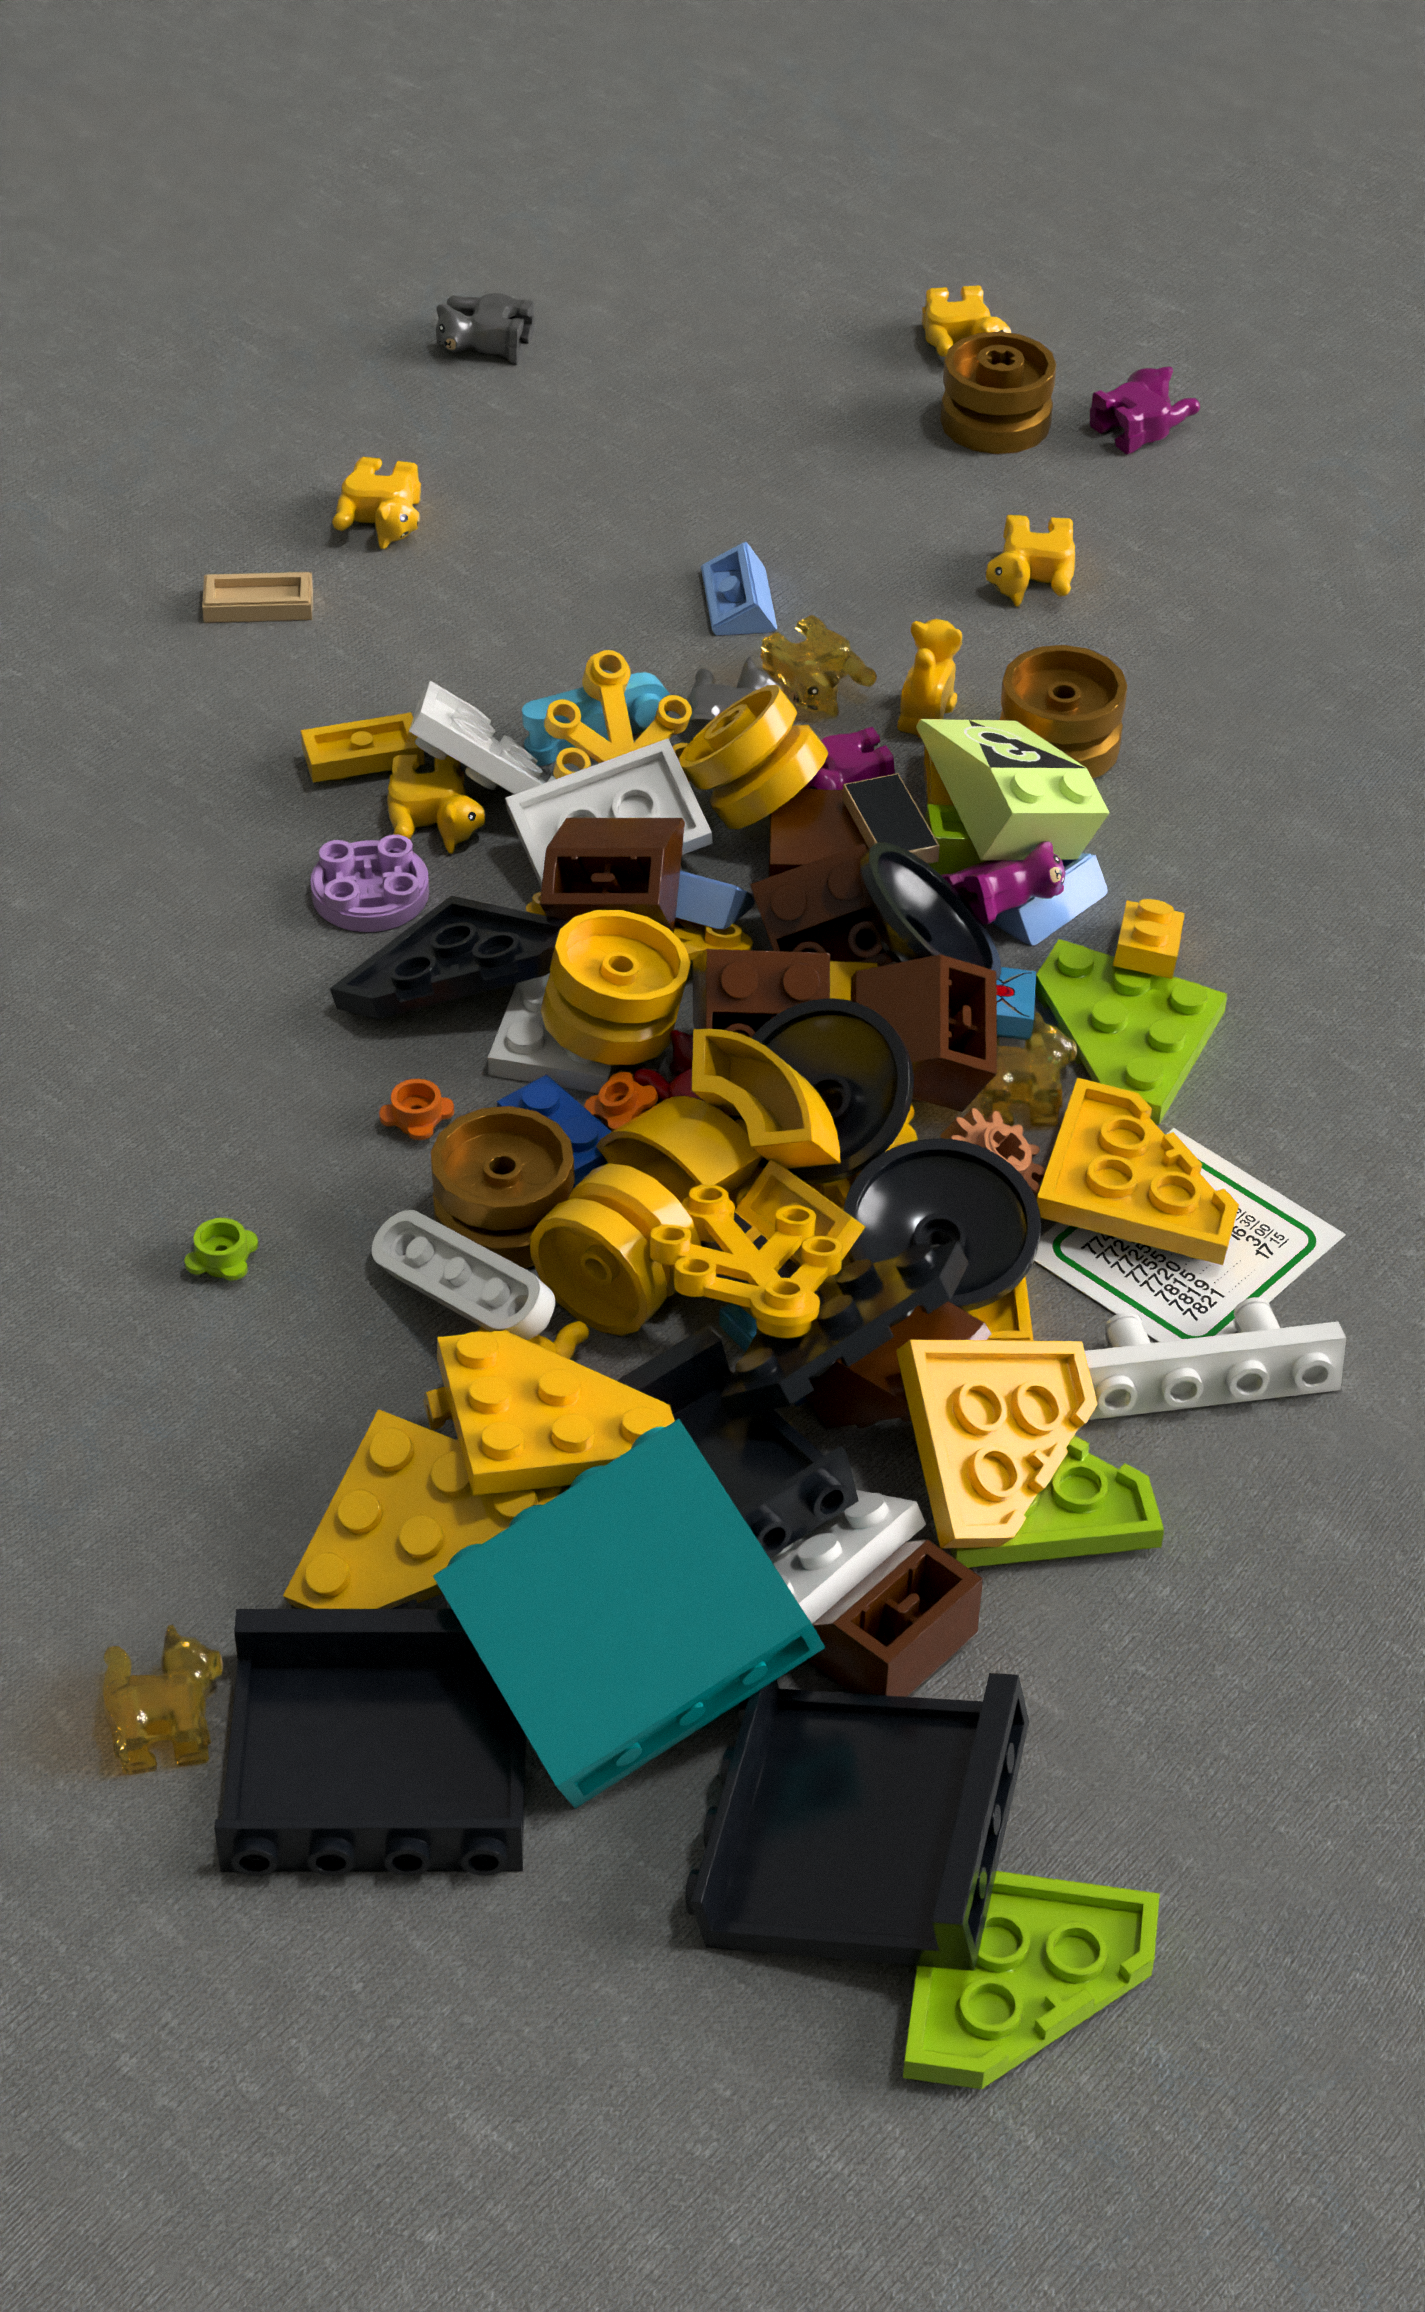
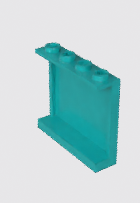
[433,1419,825,1809]

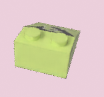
[916,719,1110,860]

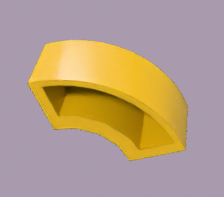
[692,1029,841,1169]
[596,1096,763,1205]

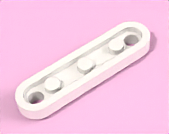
[372,1210,555,1340]

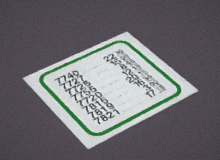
[1034,1128,1346,1342]

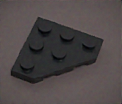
[330,896,569,1019]
[719,1241,969,1420]

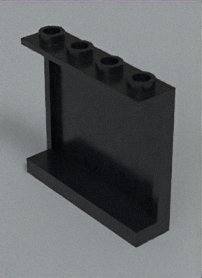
[566,1326,859,1558]
[214,1609,527,1876]
[685,1673,1029,1971]

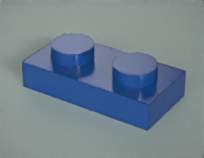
[497,1074,612,1188]

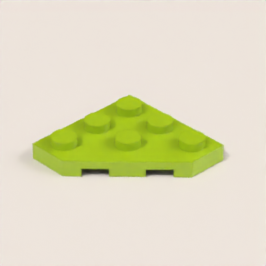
[1035,939,1227,1125]
[950,1435,1164,1568]
[903,1871,1160,2089]

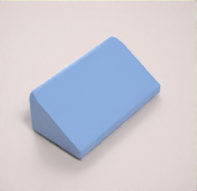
[701,542,777,636]
[991,853,1107,945]
[676,871,755,929]

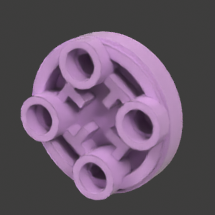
[310,834,429,932]

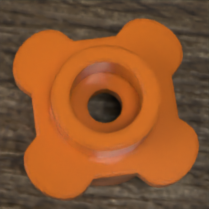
[584,1072,658,1131]
[379,1079,454,1140]

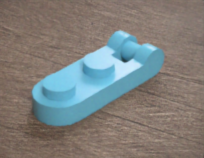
[522,672,670,766]

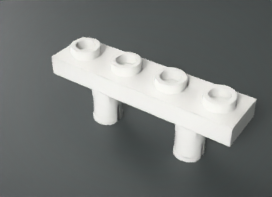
[1085,1297,1346,1420]

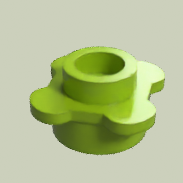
[184,1218,259,1281]

